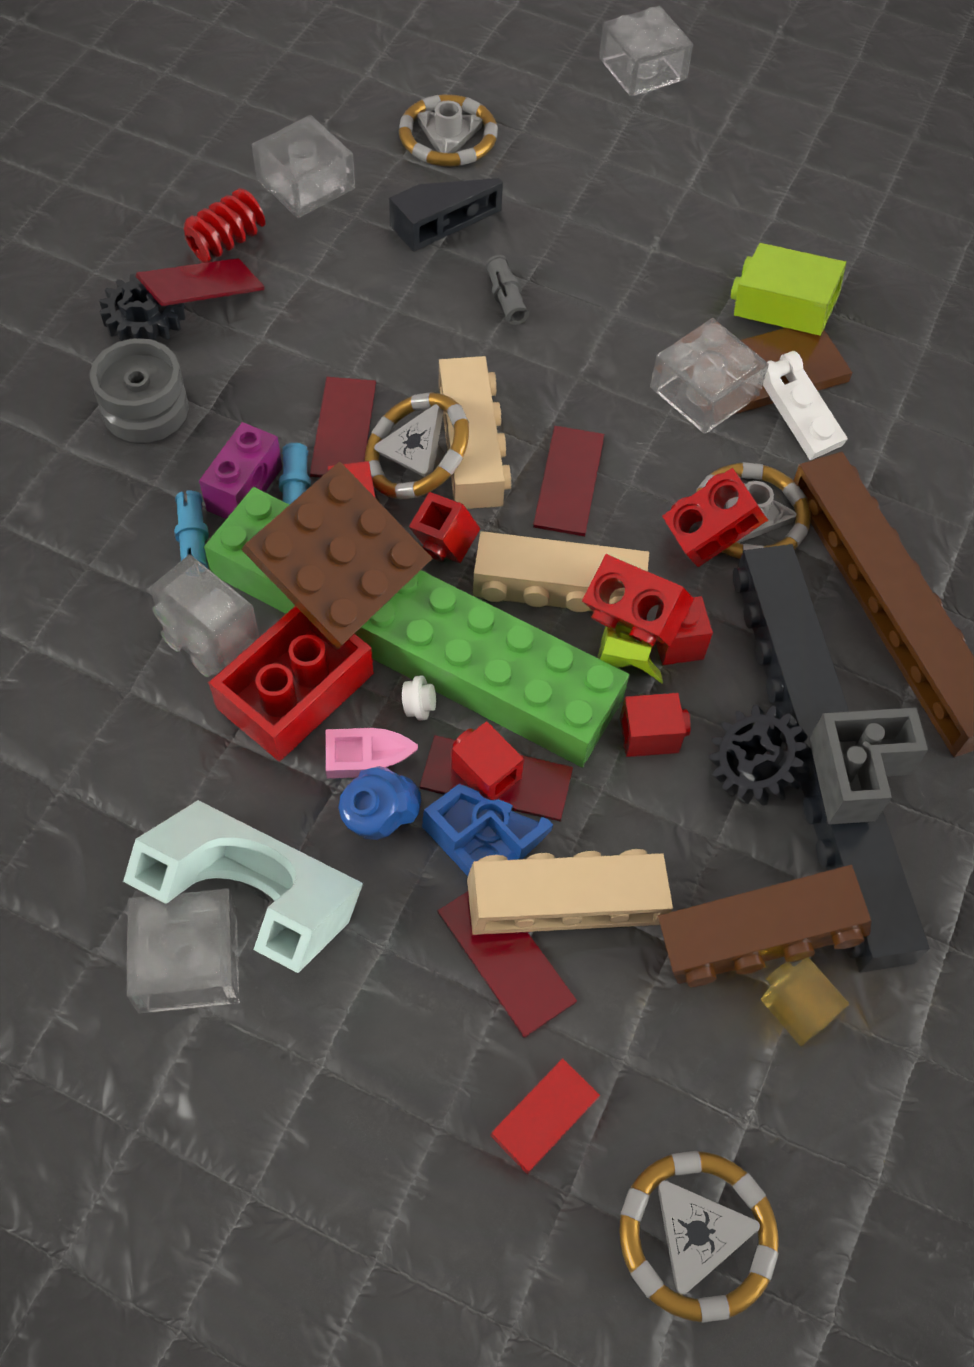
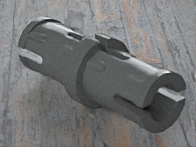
[485,255,529,325]

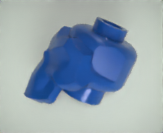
[338,766,421,840]

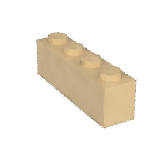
[439,356,511,509]
[473,531,649,612]
[467,849,673,935]

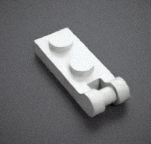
[757,351,848,460]

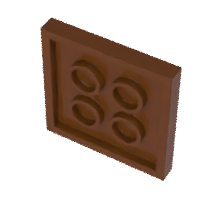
[242,461,433,649]

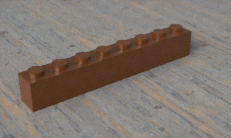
[793,451,974,758]

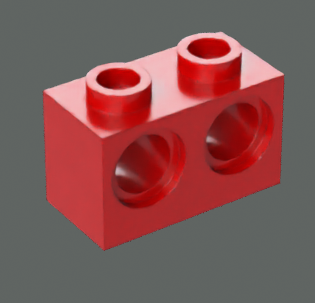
[662,467,768,567]
[582,554,694,647]

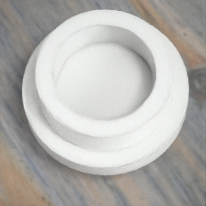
[402,676,436,721]

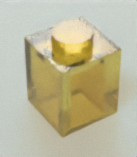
[761,957,849,1047]

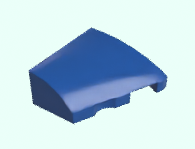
[422,784,553,876]

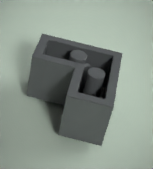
[809,707,928,824]

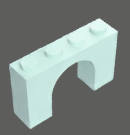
[123,800,363,973]

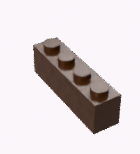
[658,865,872,987]

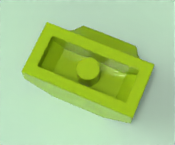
[598,623,663,683]

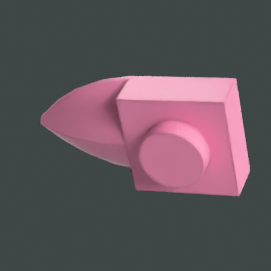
[326,728,418,779]

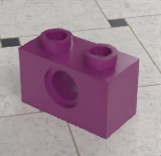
[199,422,283,519]

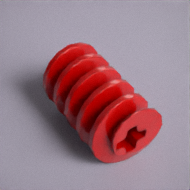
[184,188,266,263]

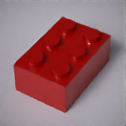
[208,606,374,762]

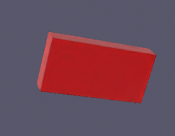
[491,1058,600,1175]

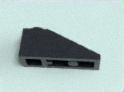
[389,178,503,252]

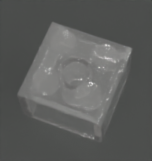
[599,6,693,97]
[252,115,355,218]
[650,318,769,434]
[149,554,260,677]
[127,888,239,1013]

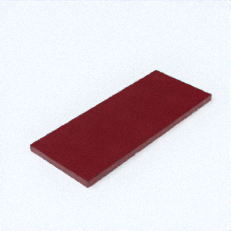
[136,258,265,306]
[310,377,377,478]
[533,425,605,537]
[419,735,573,822]
[437,891,577,1038]

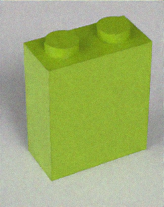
[731,243,846,336]

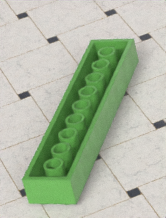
[204,487,630,768]

